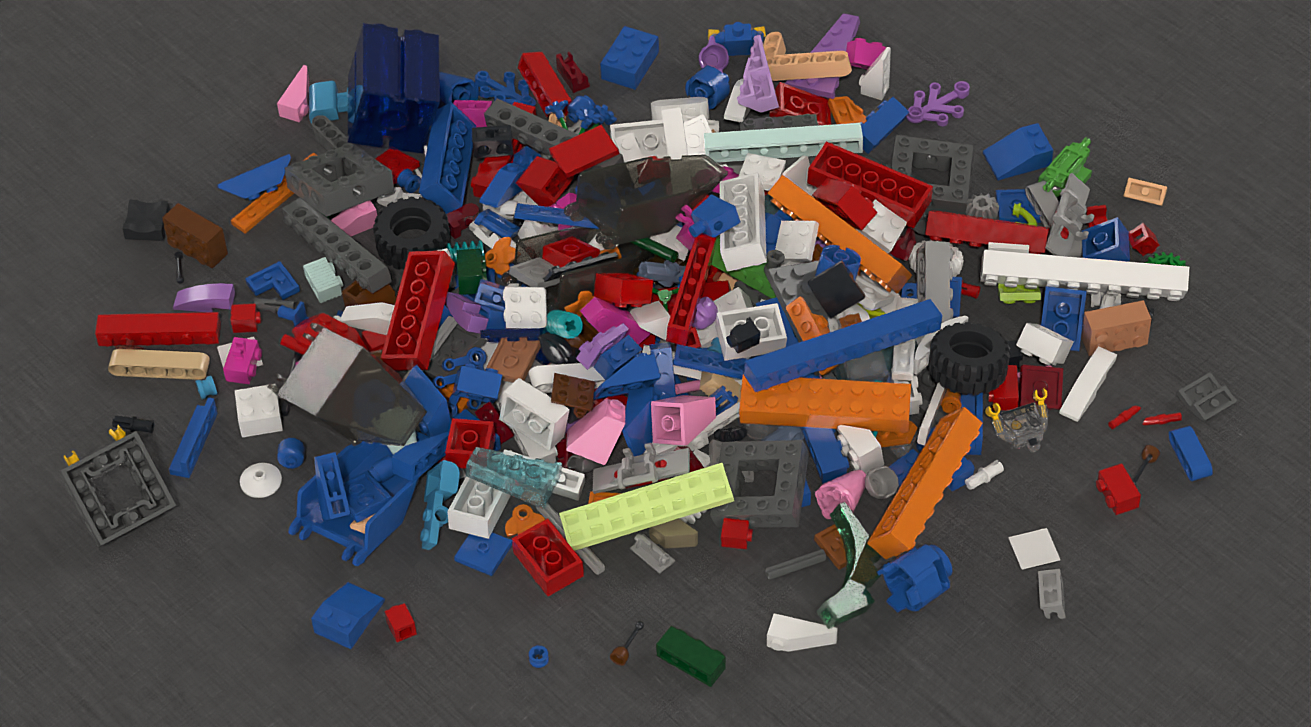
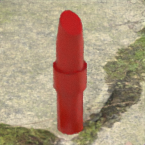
[1108,405,1141,429]
[1142,413,1182,425]

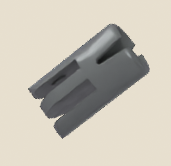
[567,454,604,474]

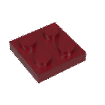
[1019,365,1063,410]

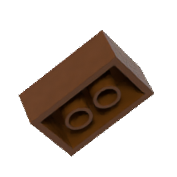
[162,203,228,269]

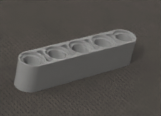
[1025,181,1083,258]

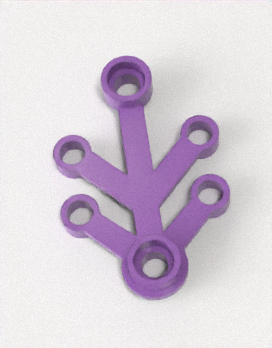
[906,81,970,126]

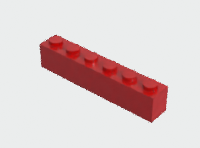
[471,102,536,198]
[666,234,716,346]
[95,312,221,347]

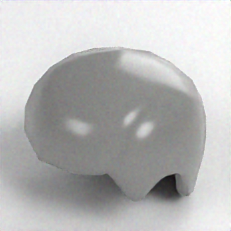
[865,466,899,499]

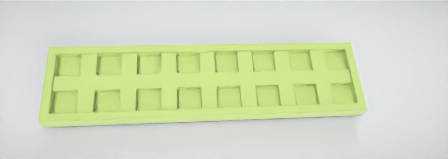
[559,463,734,551]

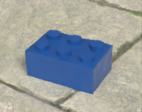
[600,26,659,90]

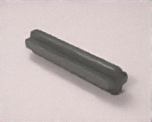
[765,549,826,579]

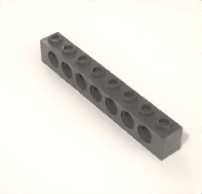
[484,98,625,183]
[282,198,392,293]

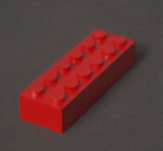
[807,141,933,228]
[925,210,1050,254]
[381,251,455,370]

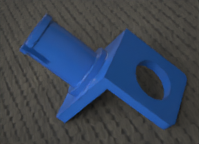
[277,302,309,327]

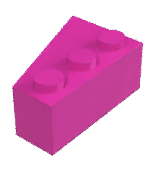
[580,297,651,345]

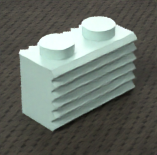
[303,257,343,303]

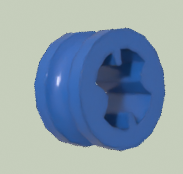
[529,645,549,668]

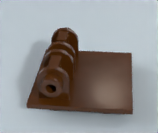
[551,373,595,418]

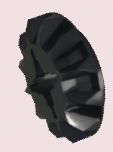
[714,426,747,442]

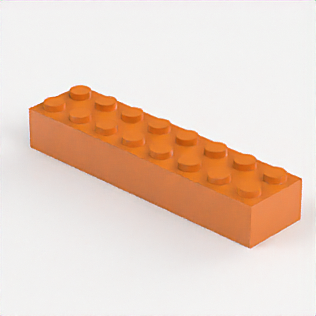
[768,175,912,294]
[739,374,911,433]
[867,407,982,559]

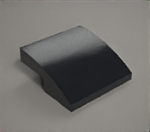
[808,260,865,318]

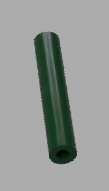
[616,225,678,263]

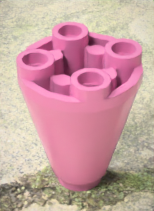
[815,470,866,521]

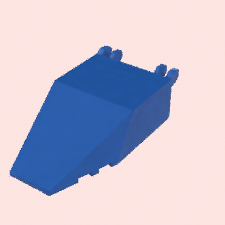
[288,431,429,566]

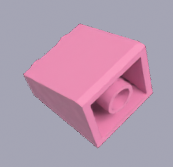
[651,395,716,445]
[566,398,625,465]

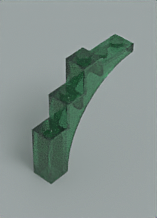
[816,502,882,629]

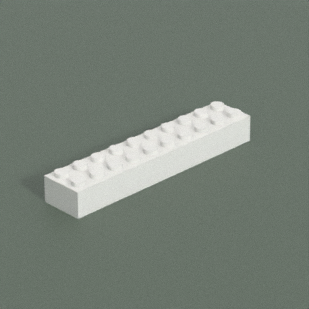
[980,250,1189,301]

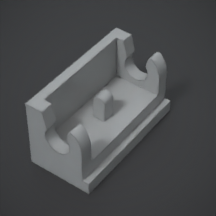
[1038,569,1066,619]

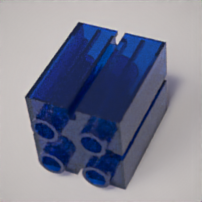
[347,23,440,154]

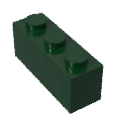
[456,248,487,295]
[656,626,726,687]

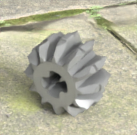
[966,193,999,219]

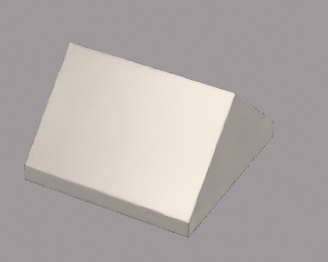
[630,301,674,344]

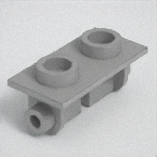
[630,533,675,574]

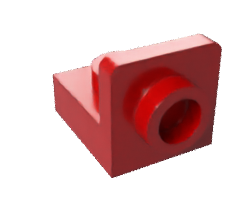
[1086,205,1108,228]

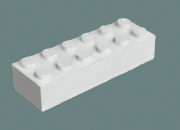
[720,172,767,271]

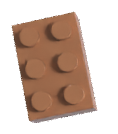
[1081,300,1151,356]

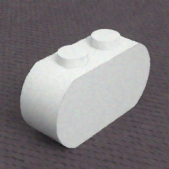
[651,97,709,121]

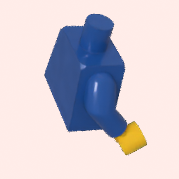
[708,22,766,56]

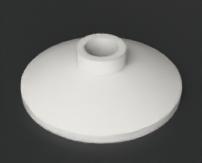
[240,463,282,498]

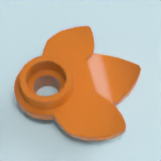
[485,237,520,275]
[564,291,595,317]
[505,504,545,537]

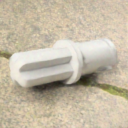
[965,460,1004,490]

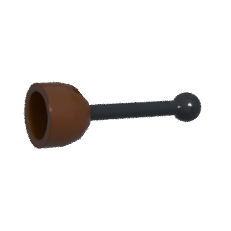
[1133,445,1160,486]
[610,621,644,666]

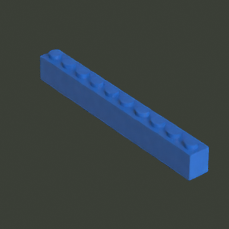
[756,297,849,484]
[744,299,942,392]

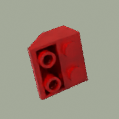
[516,156,574,207]

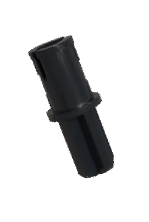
[112,416,155,433]

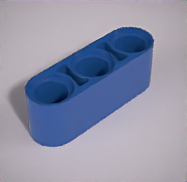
[1169,426,1213,481]

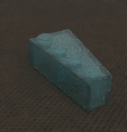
[466,447,562,509]

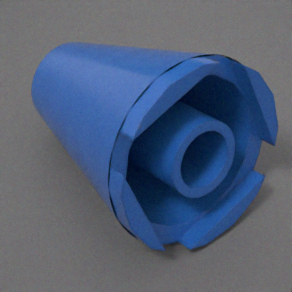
[429,71,479,105]

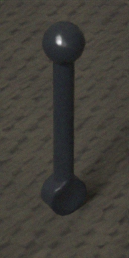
[174,252,184,284]

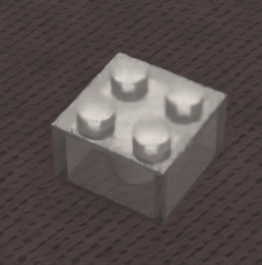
[838,350,889,382]

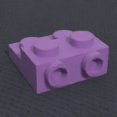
[576,323,629,370]

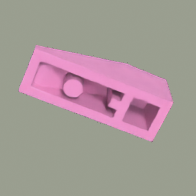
[277,65,309,122]
[331,200,377,237]

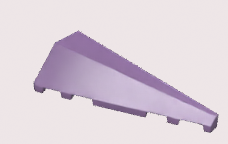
[737,35,779,112]

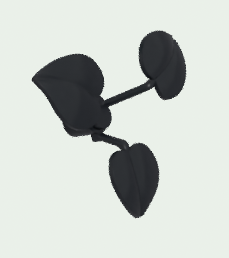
[537,334,589,424]

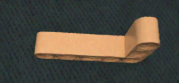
[763,32,852,81]

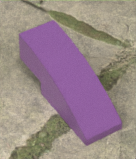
[173,283,235,312]
[445,292,489,334]

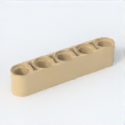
[108,349,210,380]

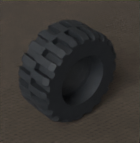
[373,197,450,270]
[928,322,1010,395]

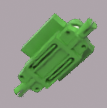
[1038,137,1092,197]

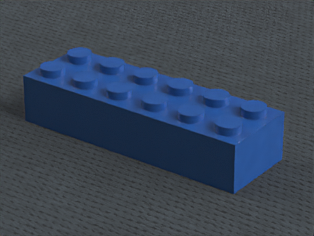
[419,102,476,214]

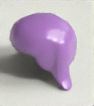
[698,36,729,73]
[692,297,718,330]

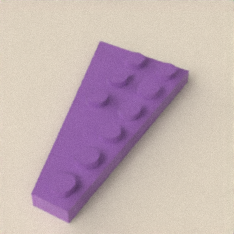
[785,14,860,99]

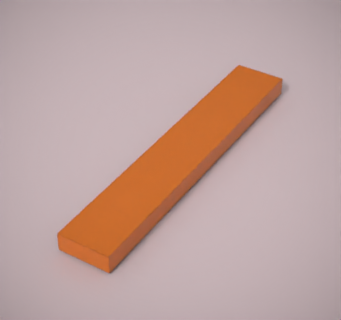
[231,153,318,234]

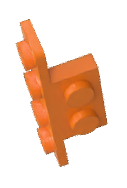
[786,296,838,375]

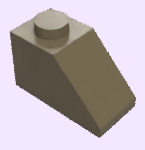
[649,518,698,549]

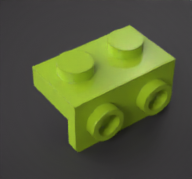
[998,283,1041,304]

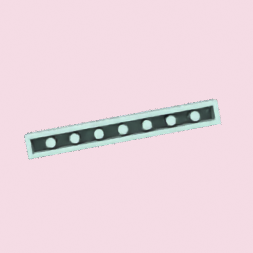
[704,123,863,163]

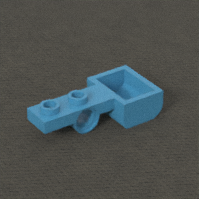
[309,81,386,123]
[420,460,460,550]

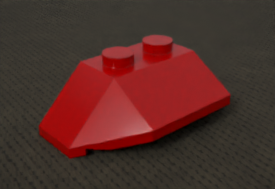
[292,313,369,366]

